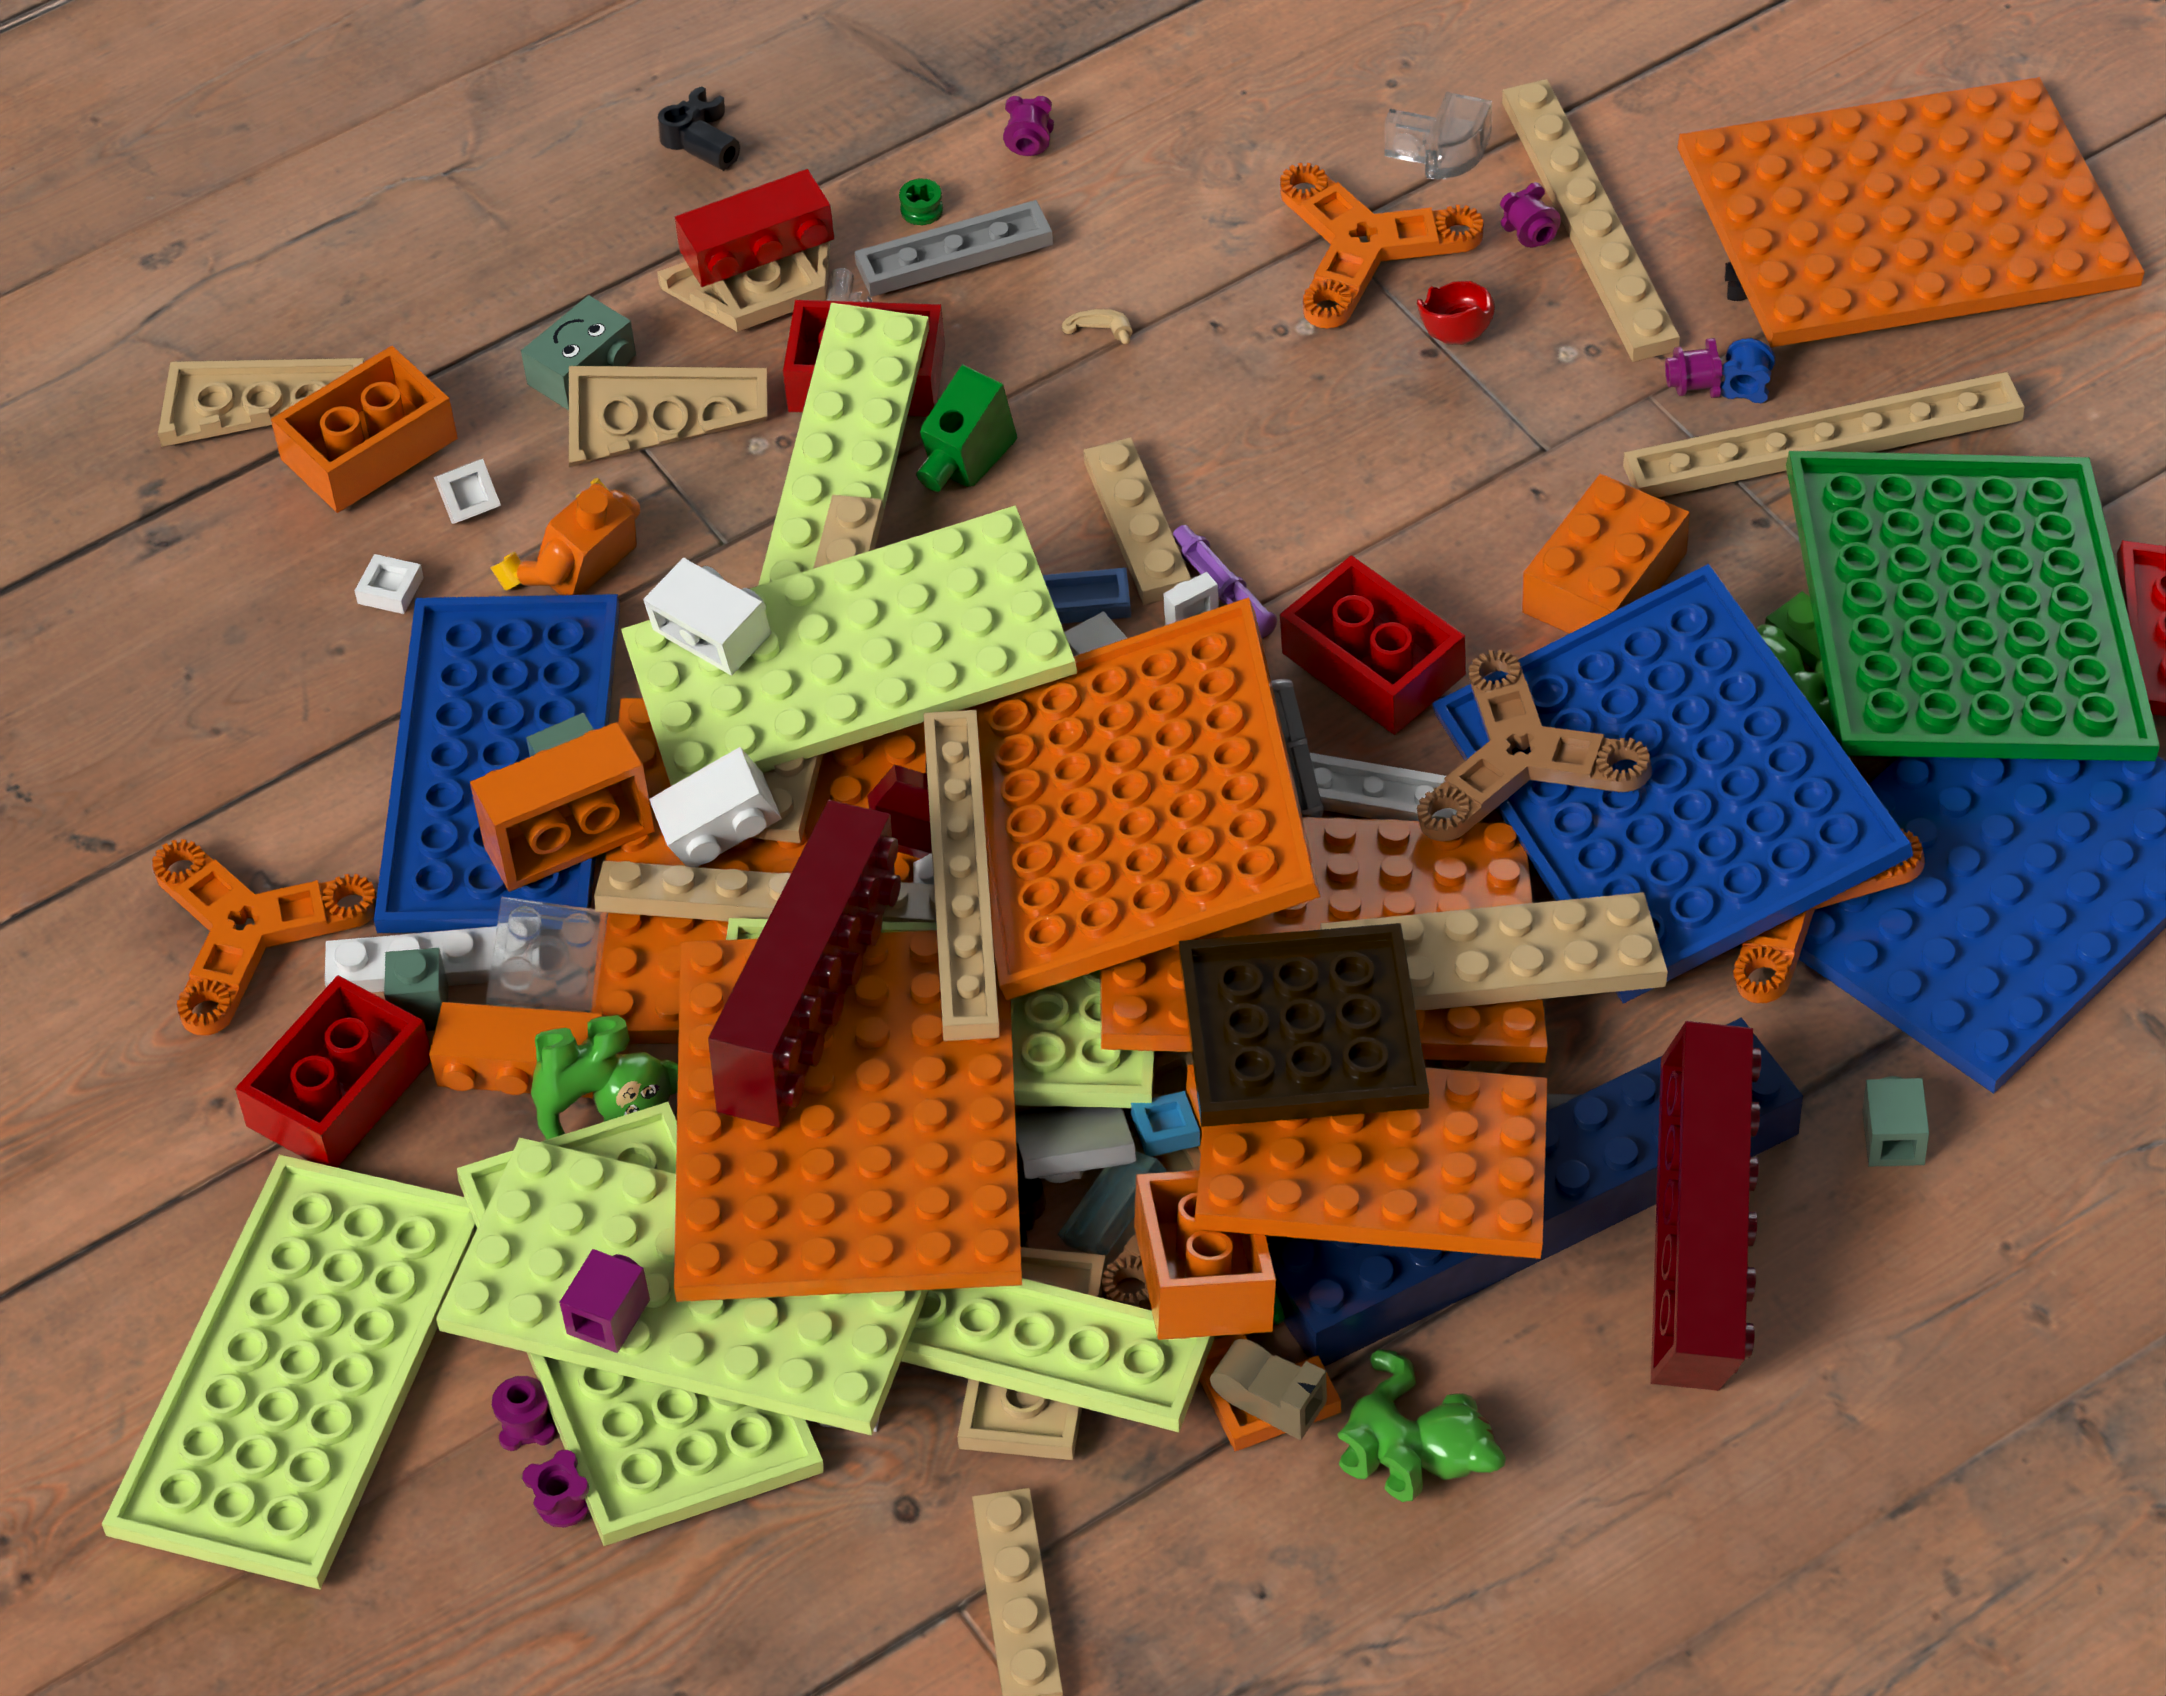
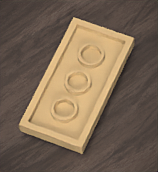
[957,1247,1106,1460]

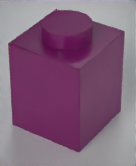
[559,1249,650,1353]

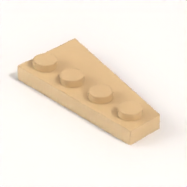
[158,358,365,447]
[569,366,767,467]

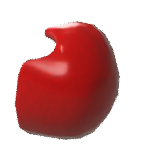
[1417,281,1495,345]

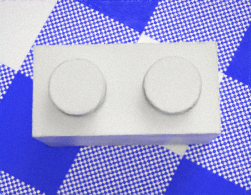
[643,557,771,676]
[649,747,782,867]

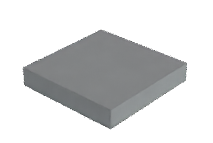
[1015,1106,1136,1179]

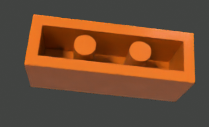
[429,1002,603,1098]

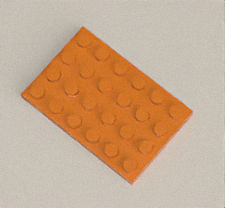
[1194,1068,1547,1259]

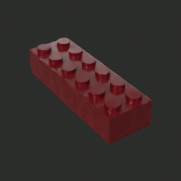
[708,800,901,1128]
[1651,1021,1761,1391]

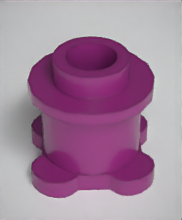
[1003,96,1054,156]
[1500,182,1561,248]
[1665,338,1722,398]
[491,1376,556,1451]
[522,1450,589,1528]

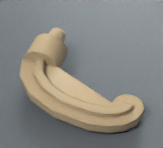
[1062,309,1133,344]

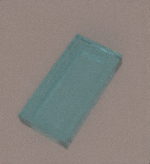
[1057,1151,1166,1257]

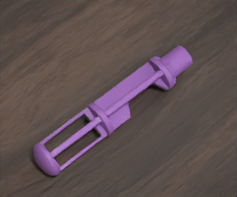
[1172,525,1277,638]

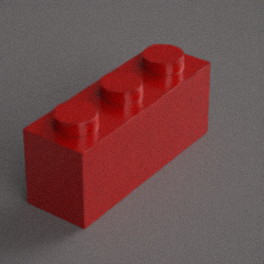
[674,169,835,287]

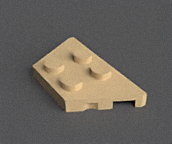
[657,241,831,332]

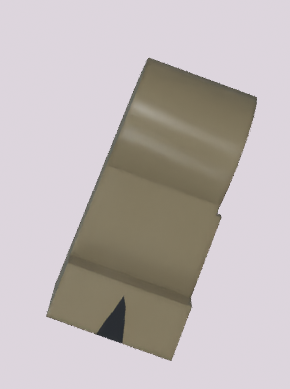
[1210,1339,1327,1440]

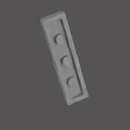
[854,200,1053,297]

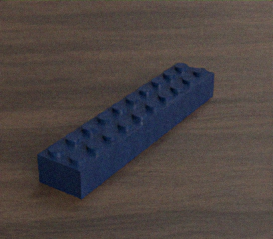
[1268,1017,1803,1367]

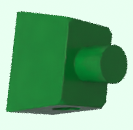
[916,364,1018,492]

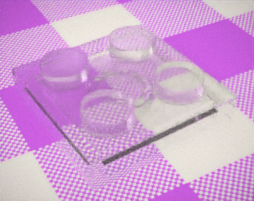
[486,897,608,1013]

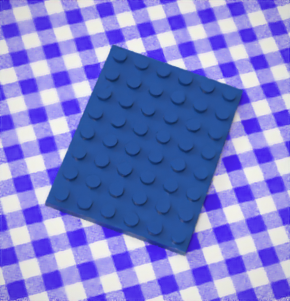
[1432,564,1913,1004]
[1799,756,2166,1094]

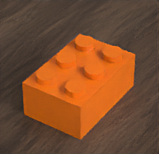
[271,346,458,513]
[1522,473,1690,634]
[470,722,655,892]
[1134,1170,1276,1340]

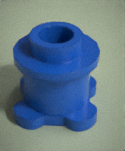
[1720,338,1776,403]

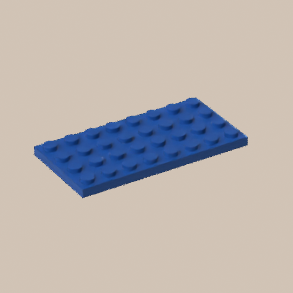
[374,594,620,933]

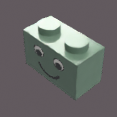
[521,295,636,410]

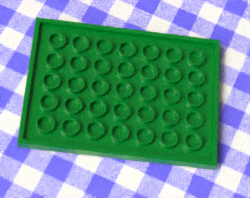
[1786,451,2160,761]

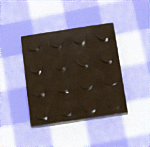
[1179,923,1429,1127]

